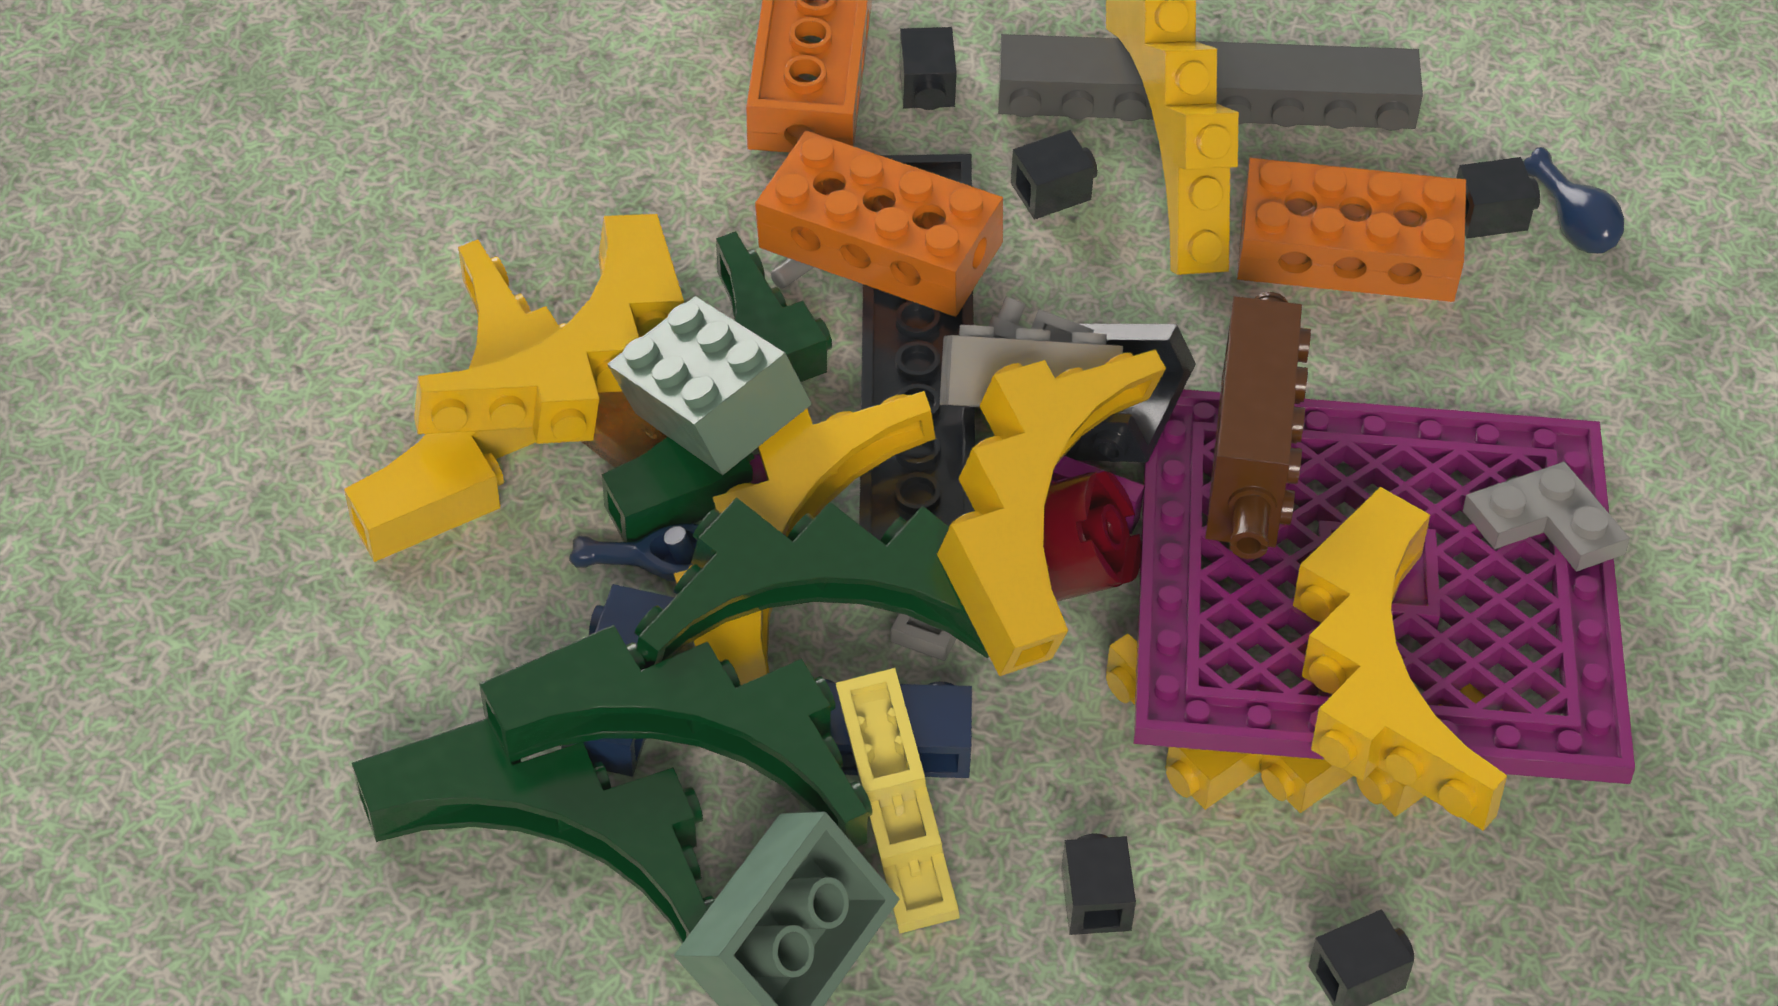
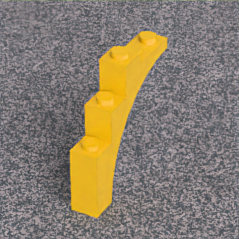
[1106,0,1239,275]
[414,214,684,444]
[344,239,566,562]
[937,350,1166,677]
[674,391,936,685]
[1293,487,1507,831]
[1106,633,1504,817]

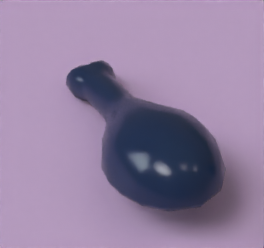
[1523,147,1624,254]
[569,523,699,582]

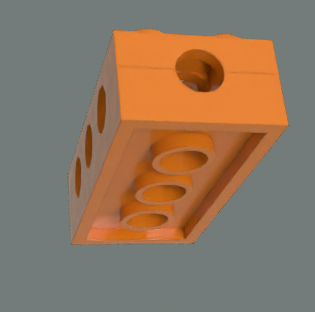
[746,0,872,153]
[755,130,1003,317]
[1237,158,1466,302]

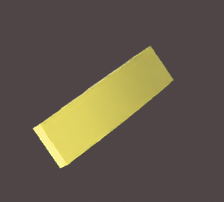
[835,668,960,934]

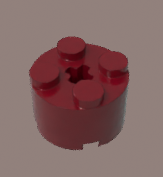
[1043,471,1141,602]

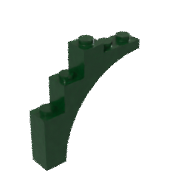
[602,231,832,542]
[634,497,989,668]
[479,625,873,848]
[352,719,715,944]

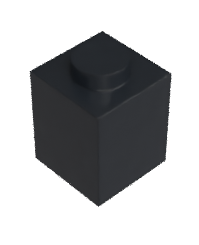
[899,27,957,110]
[1011,130,1098,220]
[1456,157,1540,239]
[1061,833,1136,935]
[1308,909,1414,1006]

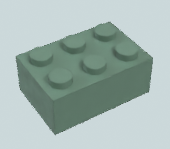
[607,296,812,475]
[673,812,900,1006]

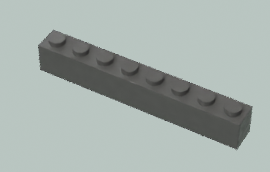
[998,34,1423,131]

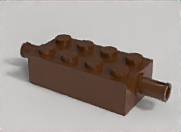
[1205,292,1311,559]

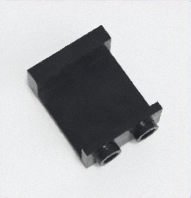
[1064,324,1196,463]

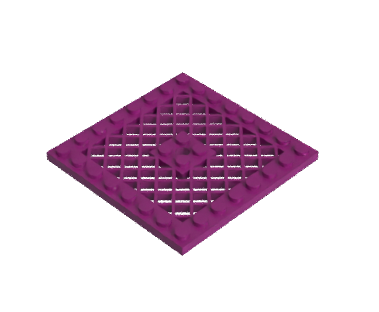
[1133,389,1635,784]

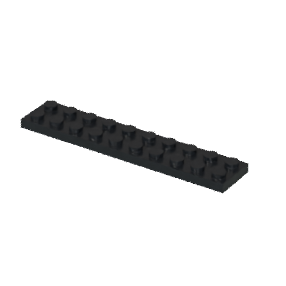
[859,154,975,540]

